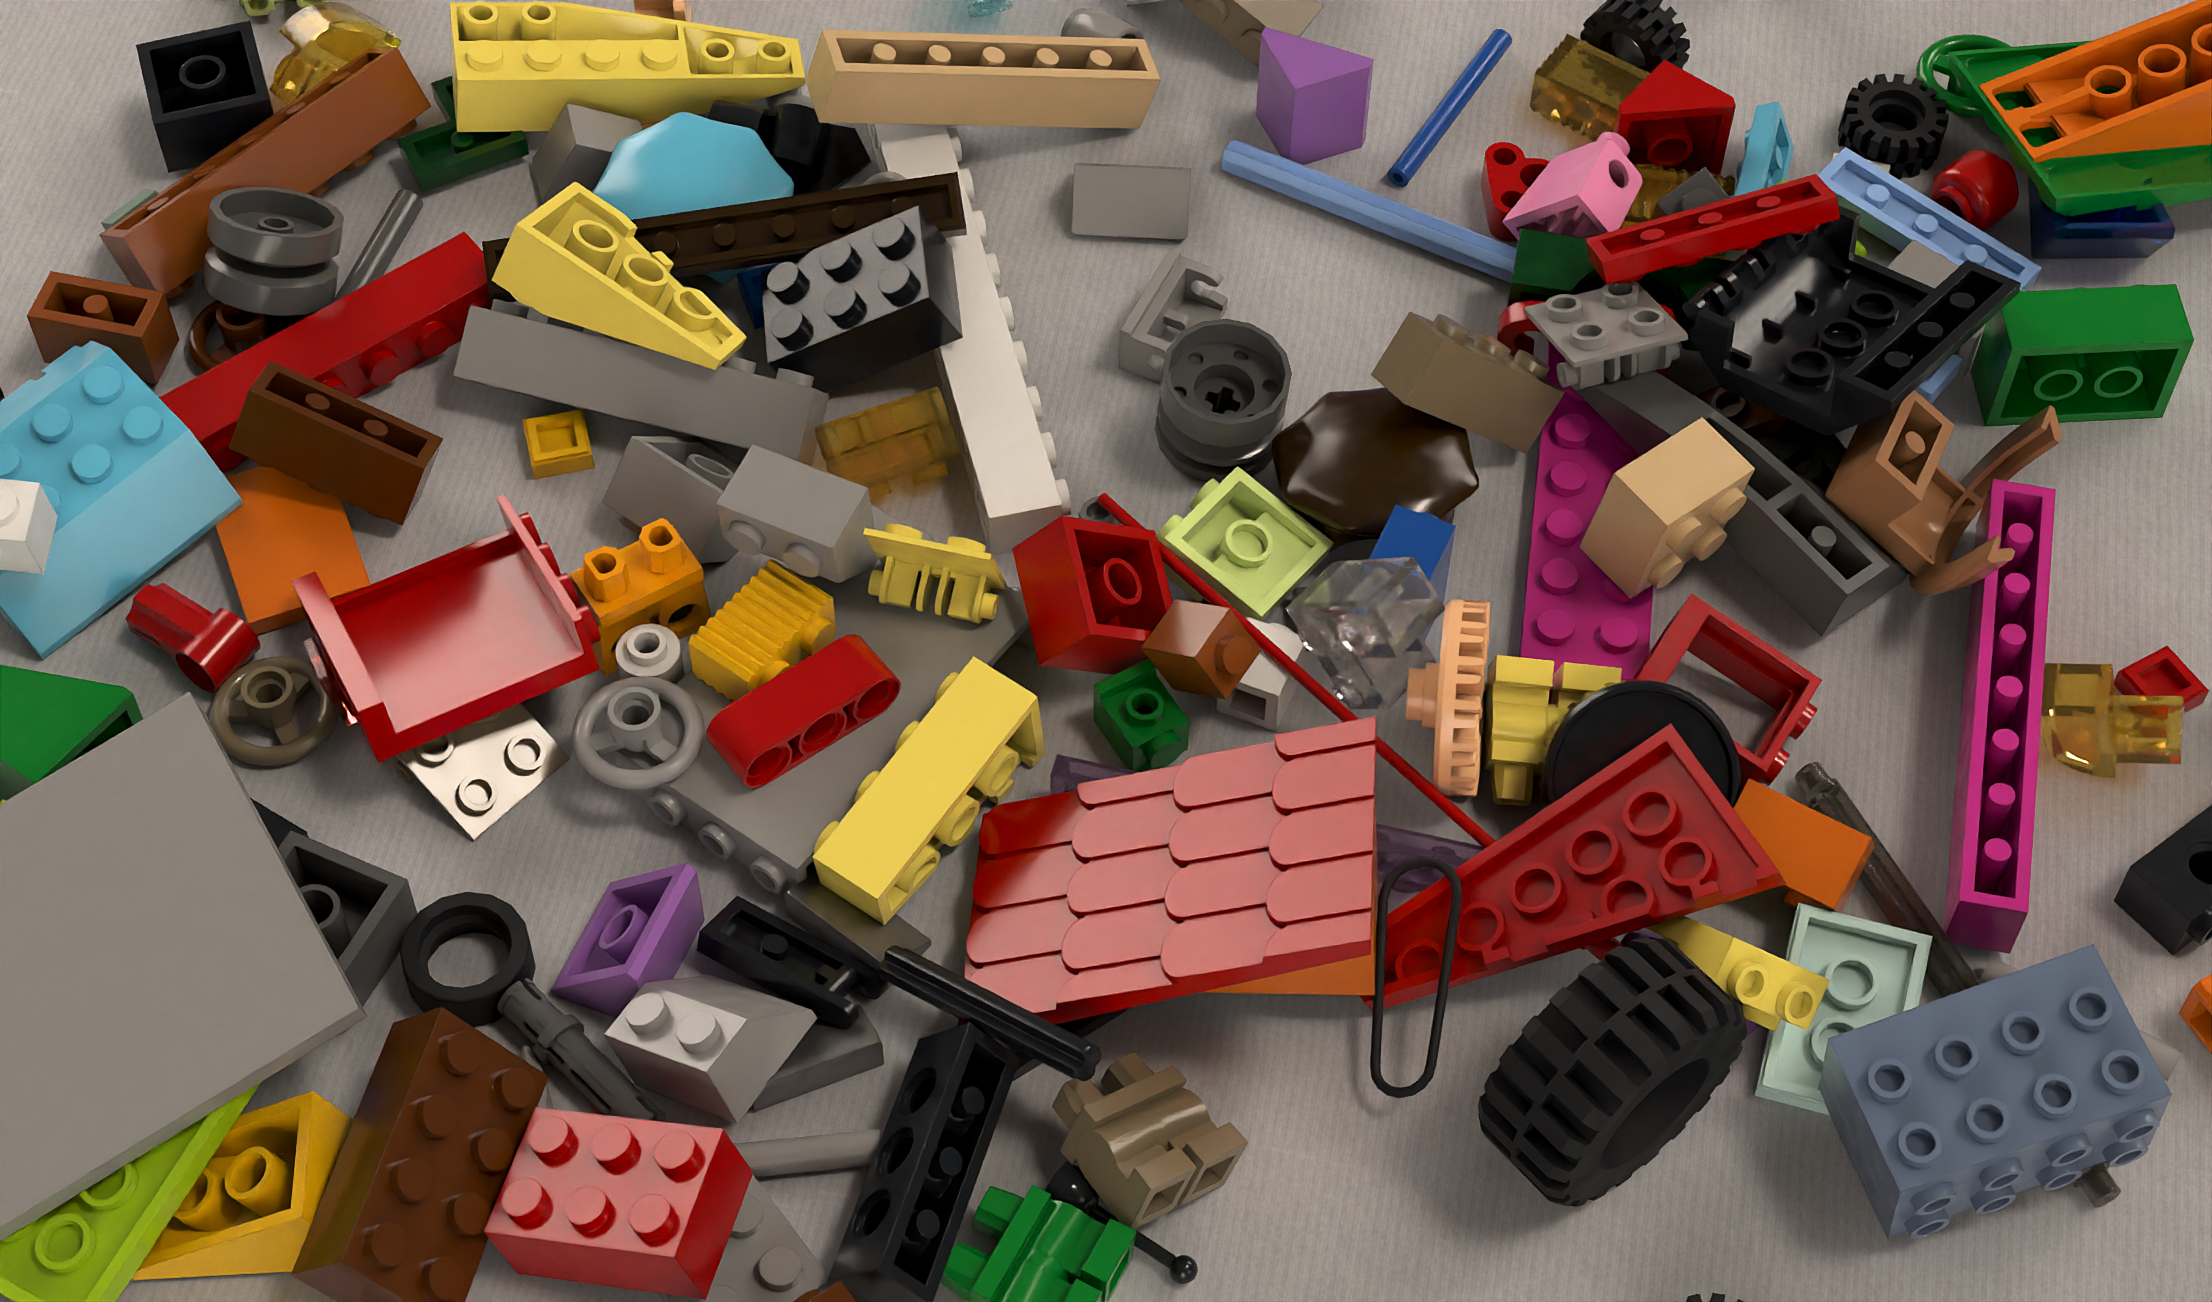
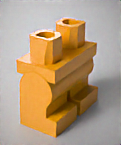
[569,518,712,676]

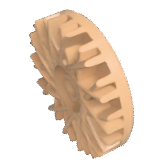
[1406,599,1490,797]

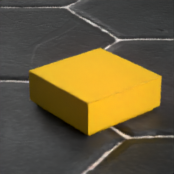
[522,409,595,479]

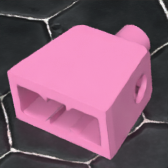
[1502,132,1643,240]

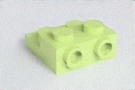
[1156,466,1334,622]

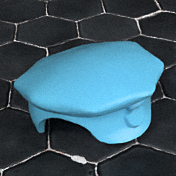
[592,112,794,284]

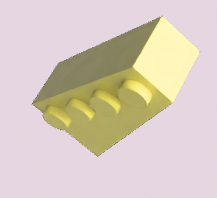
[812,656,1046,925]

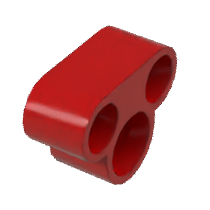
[1481,142,1550,242]

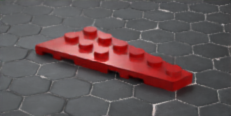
[1360,724,1786,1012]

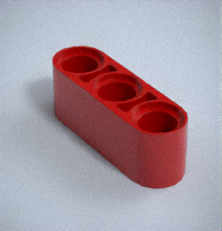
[706,634,901,788]

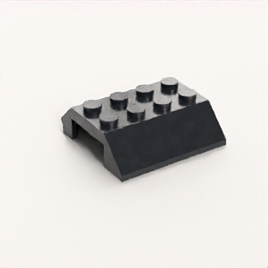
[1682,205,2021,436]

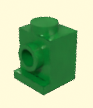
[1093,659,1189,774]

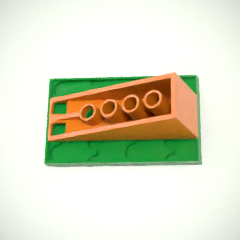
[1948,0,2212,216]

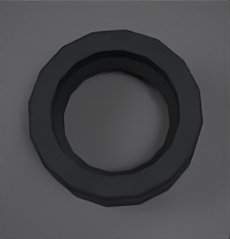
[399,892,536,1027]

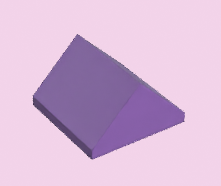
[1256,27,1374,165]
[551,863,705,1018]

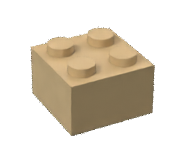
[1579,417,1755,599]

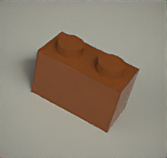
[27,271,180,384]

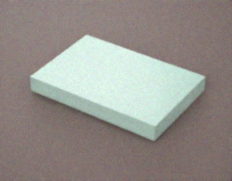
[1754,903,1933,1115]

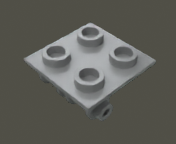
[1524,281,1688,390]

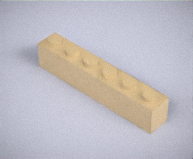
[805,29,1161,129]

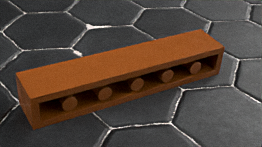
[99,47,431,299]

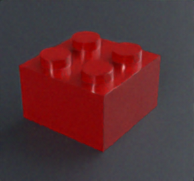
[1012,516,1173,675]

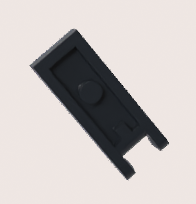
[697,896,888,1030]

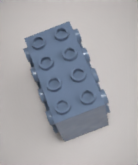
[1818,944,2172,1239]

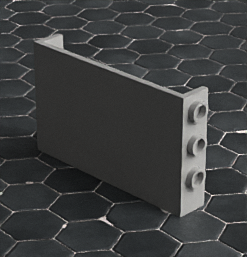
[613,504,1035,894]

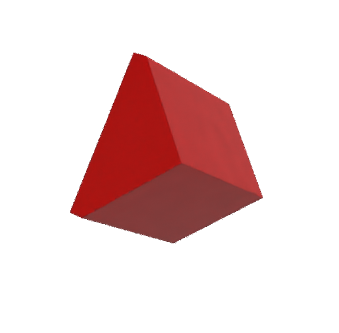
[1614,60,1736,192]

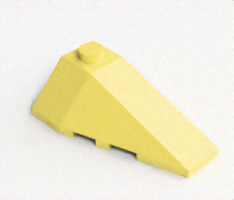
[492,181,747,370]

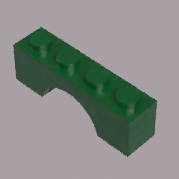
[1507,228,1734,351]

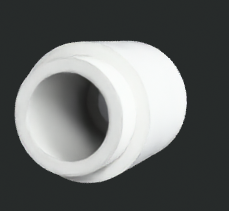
[615,624,685,684]

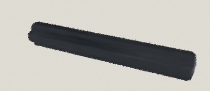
[878,945,1102,1081]

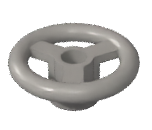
[572,677,705,789]

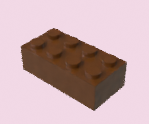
[291,1007,549,1302]

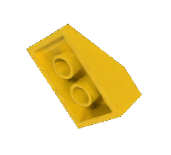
[132,1091,353,1280]

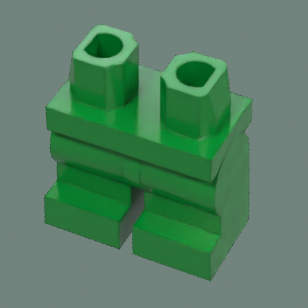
[941,1185,1136,1302]

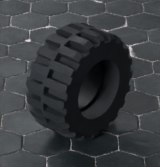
[1478,937,1747,1207]

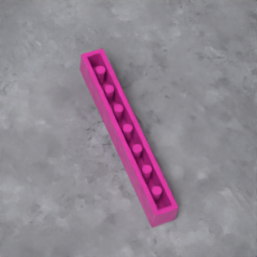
[1942,479,2056,954]

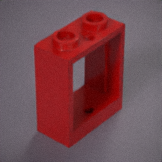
[1632,593,1822,797]

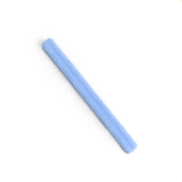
[1221,140,1517,284]

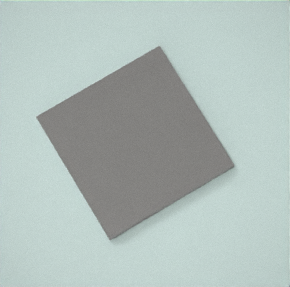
[0,692,367,1242]

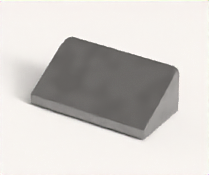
[784,874,931,990]
[752,1004,884,1112]

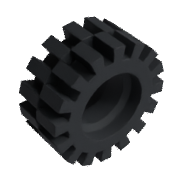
[1580,0,1690,96]
[1838,74,1949,179]

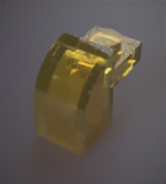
[269,2,402,105]
[2041,663,2185,778]

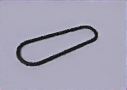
[1370,856,1462,1098]

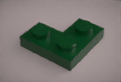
[398,76,529,192]

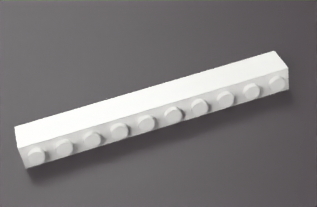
[865,123,1072,555]

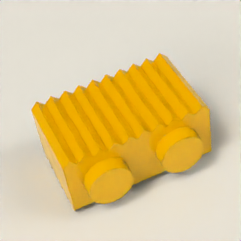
[688,559,836,701]

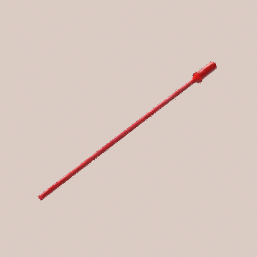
[1097,493,1625,961]

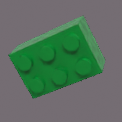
[1970,284,2194,426]

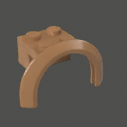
[1825,390,2062,596]

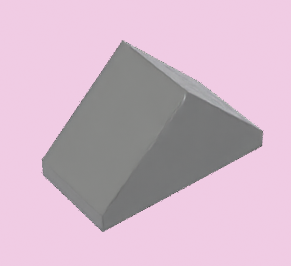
[532,103,644,203]

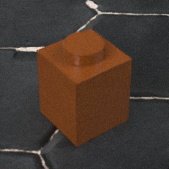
[1141,599,1261,700]

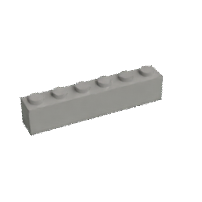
[453,299,829,465]

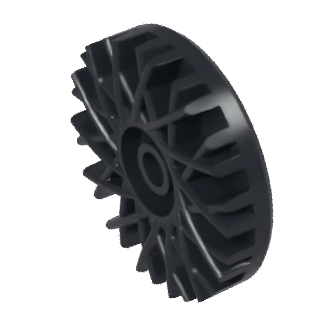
[1538,679,1741,809]

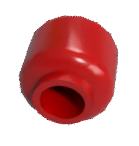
[1931,149,2019,232]

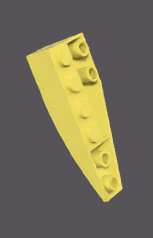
[450,1,805,132]

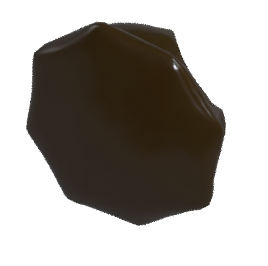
[1272,387,1479,553]

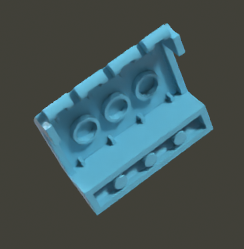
[0,340,243,660]

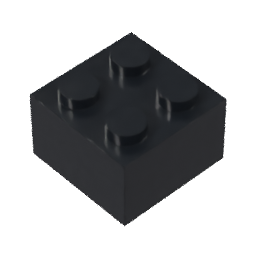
[136,20,274,173]

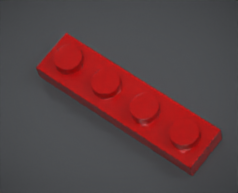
[1585,174,1840,284]

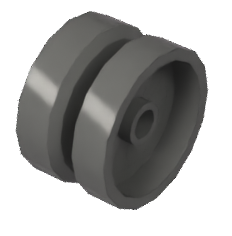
[202,187,344,316]

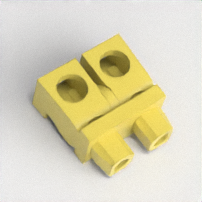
[1483,655,1622,806]

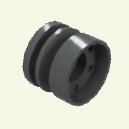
[1155,319,1292,483]

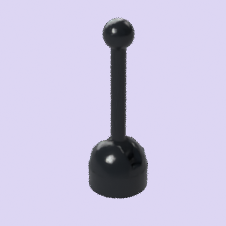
[1045,1160,1198,1284]

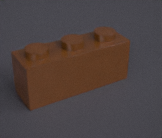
[229,360,443,526]

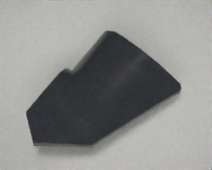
[708,100,872,196]

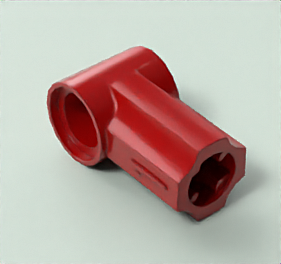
[125,583,261,693]

